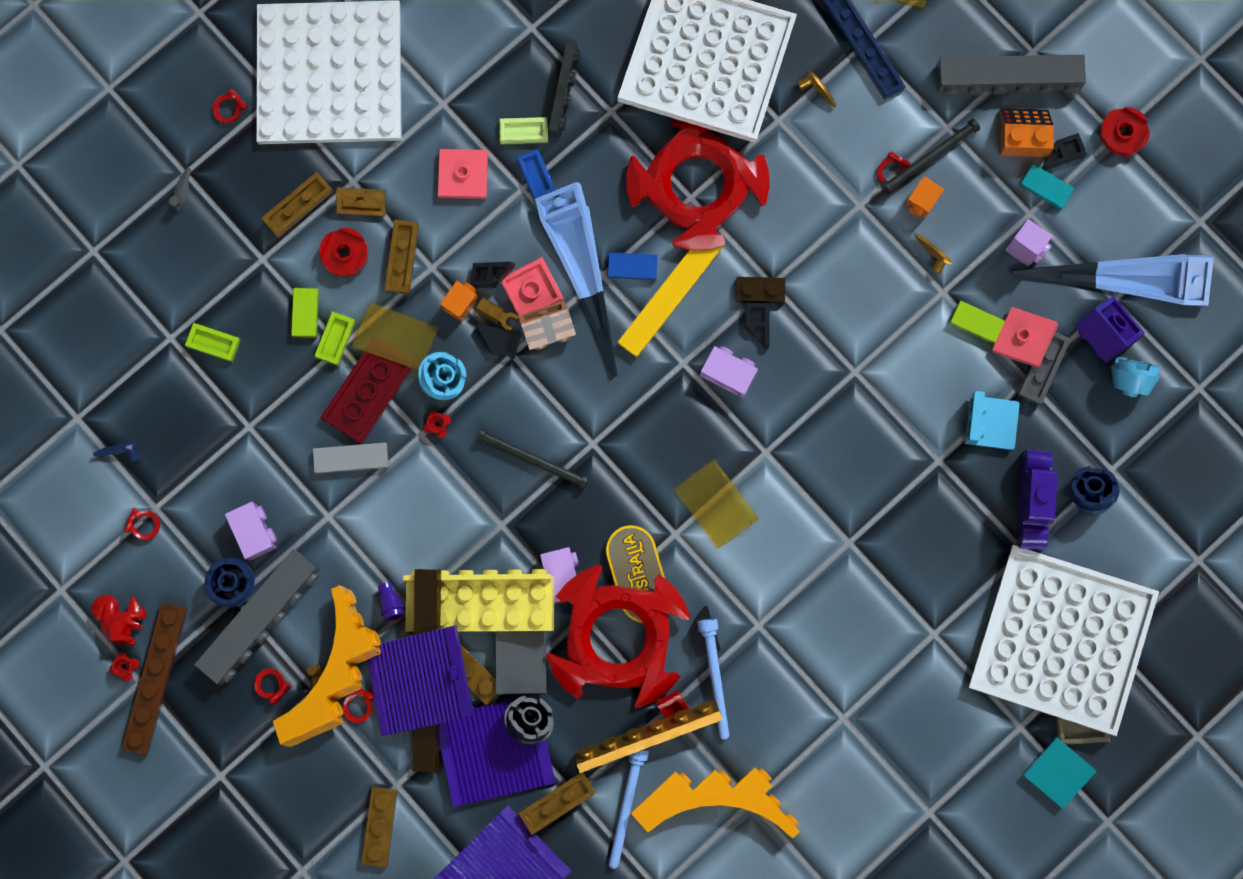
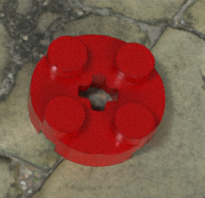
[1099,107,1150,157]
[319,228,369,277]

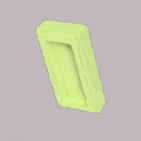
[500,117,548,144]

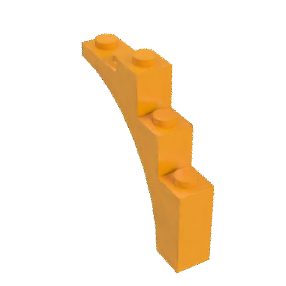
[273,585,381,747]
[631,767,800,839]

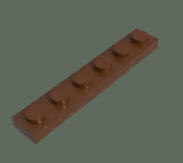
[122,602,188,755]

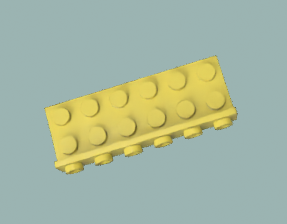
[403,569,554,632]

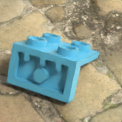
[965,391,1019,450]

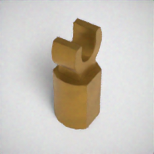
[475,298,519,332]

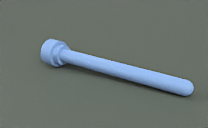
[697,619,729,740]
[609,749,649,869]

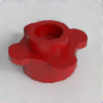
[423,410,451,438]
[109,652,139,682]

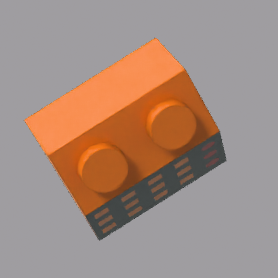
[1000,108,1054,157]

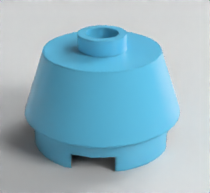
[418,352,466,400]
[1111,357,1161,397]

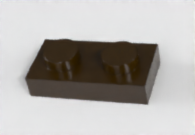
[736,277,785,304]

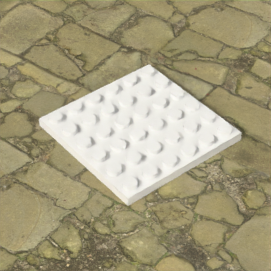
[618,0,797,143]
[257,1,402,144]
[968,545,1159,736]

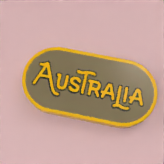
[606,525,665,623]

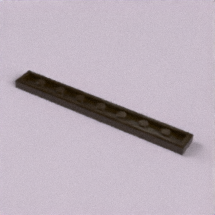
[412,569,441,773]

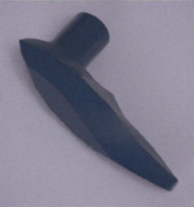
[93,441,141,463]

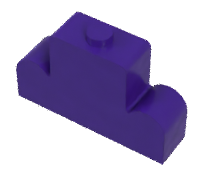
[1016,449,1057,552]

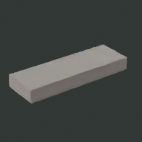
[313,442,389,474]

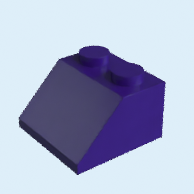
[1075,296,1145,363]

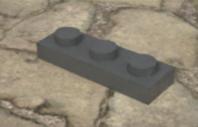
[1017,332,1071,406]

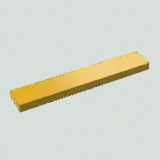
[617,246,724,358]

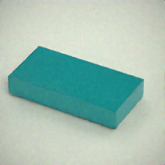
[1020,164,1075,210]

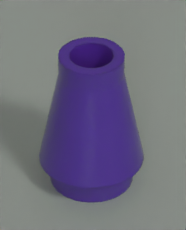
[378,582,405,621]

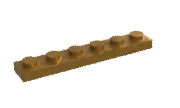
[575,700,723,773]

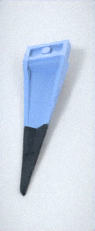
[535,182,617,376]
[1010,254,1214,306]

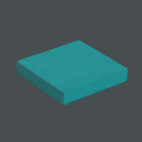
[1023,736,1096,809]

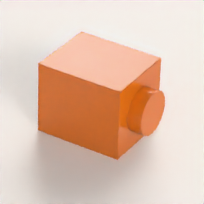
[905,176,944,218]
[440,281,479,323]

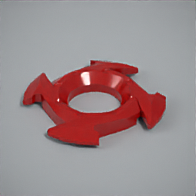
[626,117,770,251]
[546,564,690,708]

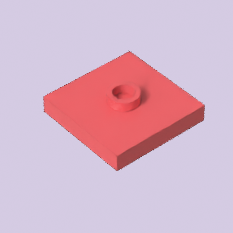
[438,149,488,199]
[501,257,565,315]
[992,307,1058,368]

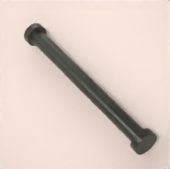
[881,118,980,195]
[476,428,590,491]

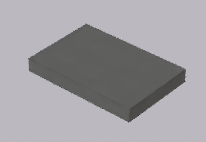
[495,631,546,695]

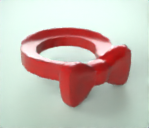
[213,89,248,123]
[877,151,911,183]
[124,508,160,540]
[254,668,292,705]
[342,689,374,723]

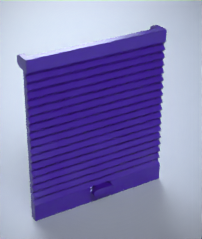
[368,625,474,736]
[439,695,556,807]
[434,806,571,879]

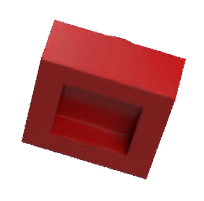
[657,690,690,718]

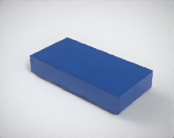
[516,149,556,202]
[608,252,658,280]

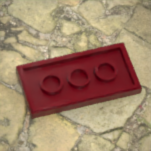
[320,337,415,444]

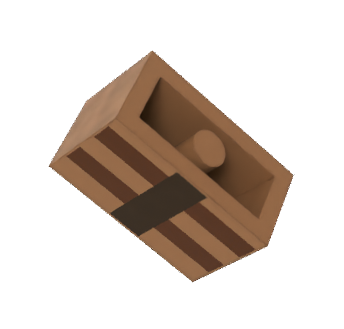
[518,301,576,350]

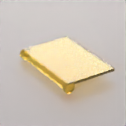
[352,303,439,371]
[674,459,759,549]

